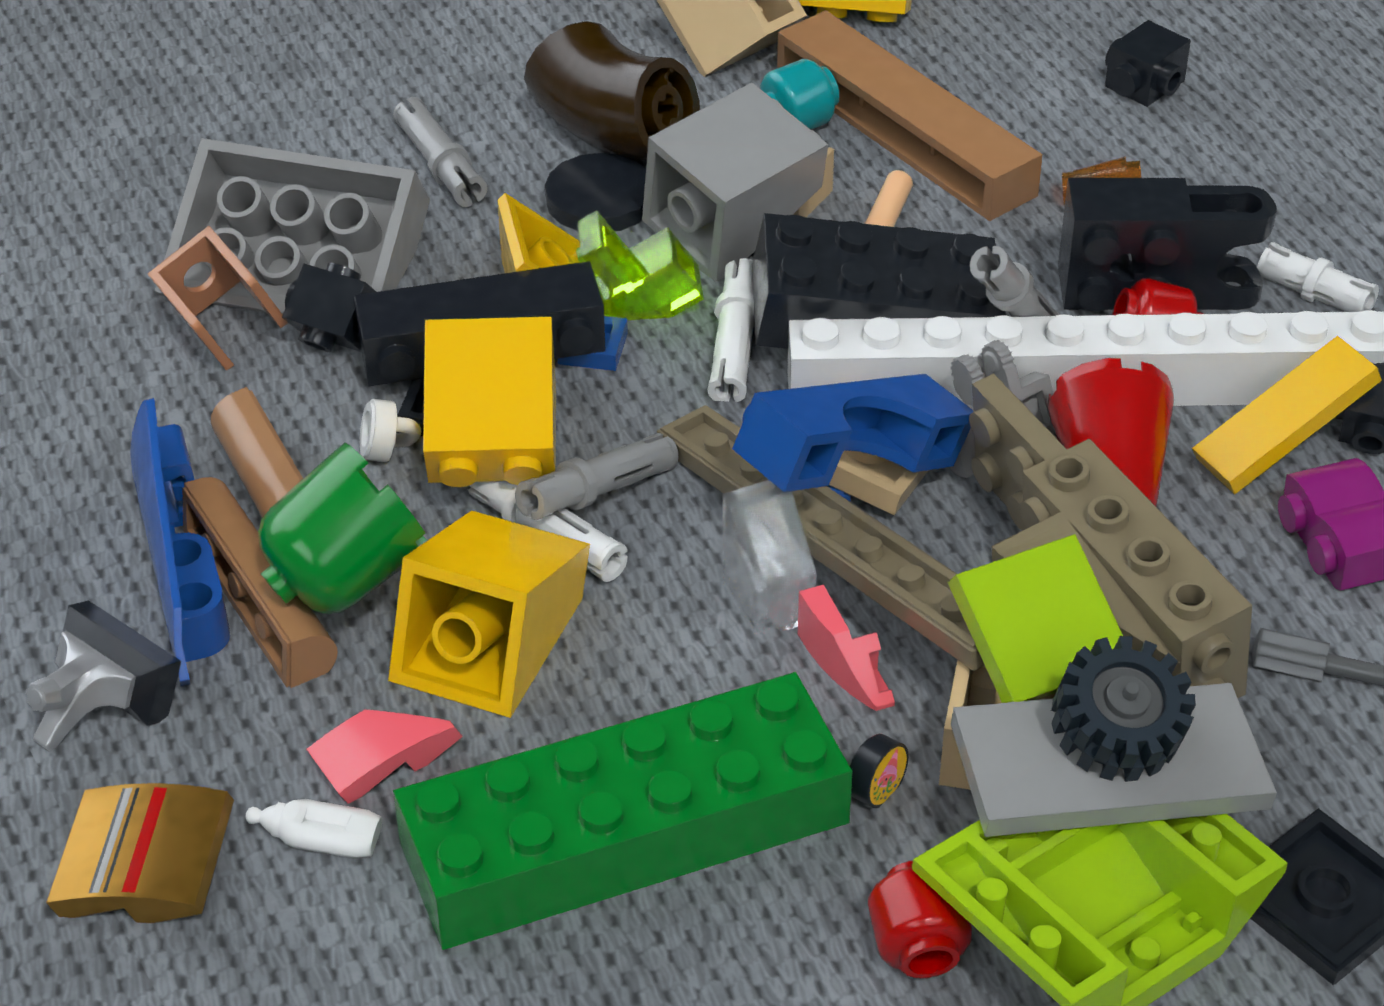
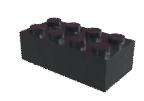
[752,213,1006,349]

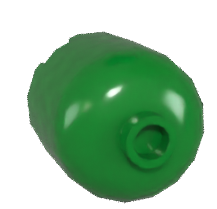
[258,443,428,614]

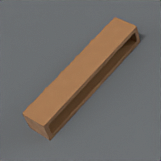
[777,10,1043,221]

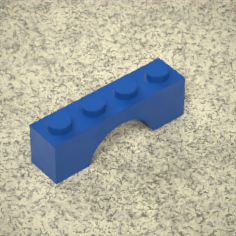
[732,374,973,492]

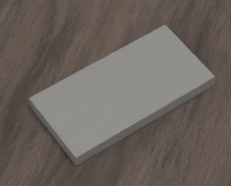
[951,683,1277,837]

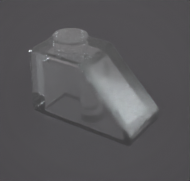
[723,480,817,636]

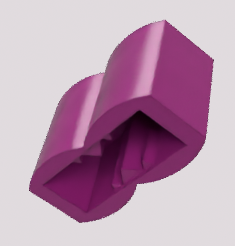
[1278,458,1384,591]

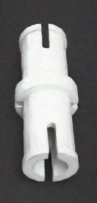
[1257,242,1379,312]

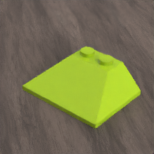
[912,814,1288,1006]

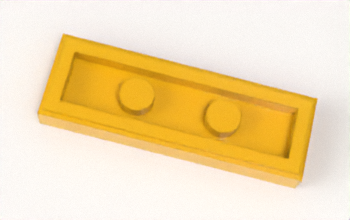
[1192,335,1382,494]

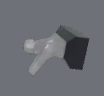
[26,600,181,751]

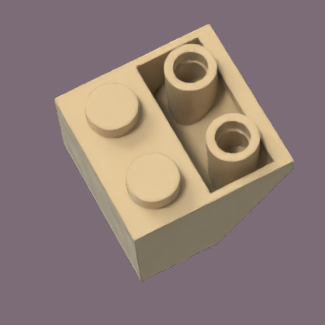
[657,0,807,77]

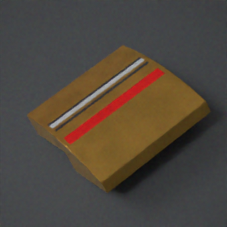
[46,783,234,923]

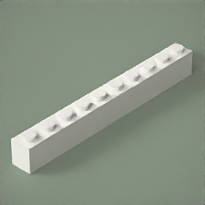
[787,310,1384,406]

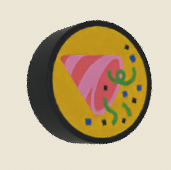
[850,733,909,808]

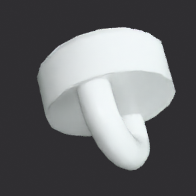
[360,399,421,462]

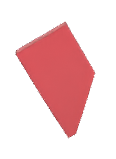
[797,584,895,711]
[306,709,463,804]

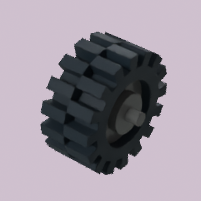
[1051,636,1196,782]

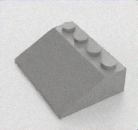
[154,138,430,314]

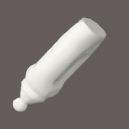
[246,799,382,859]

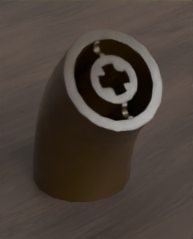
[524,21,700,161]

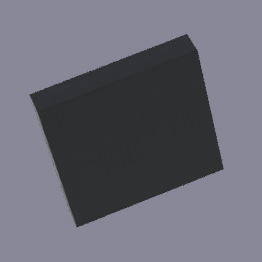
[1250,808,1384,986]

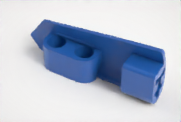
[130,398,230,686]

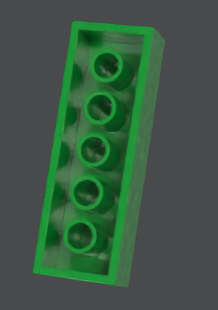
[393,672,852,950]

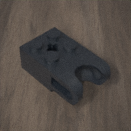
[1058,178,1277,311]

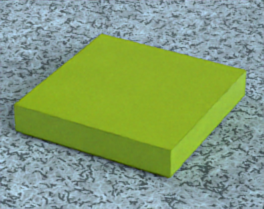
[948,534,1123,703]

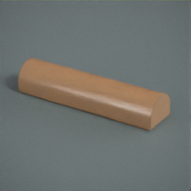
[211,387,303,518]
[182,477,338,688]

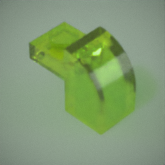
[576,211,704,320]

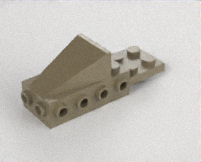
[969,373,1252,698]

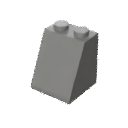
[642,82,828,282]

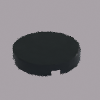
[545,153,646,233]

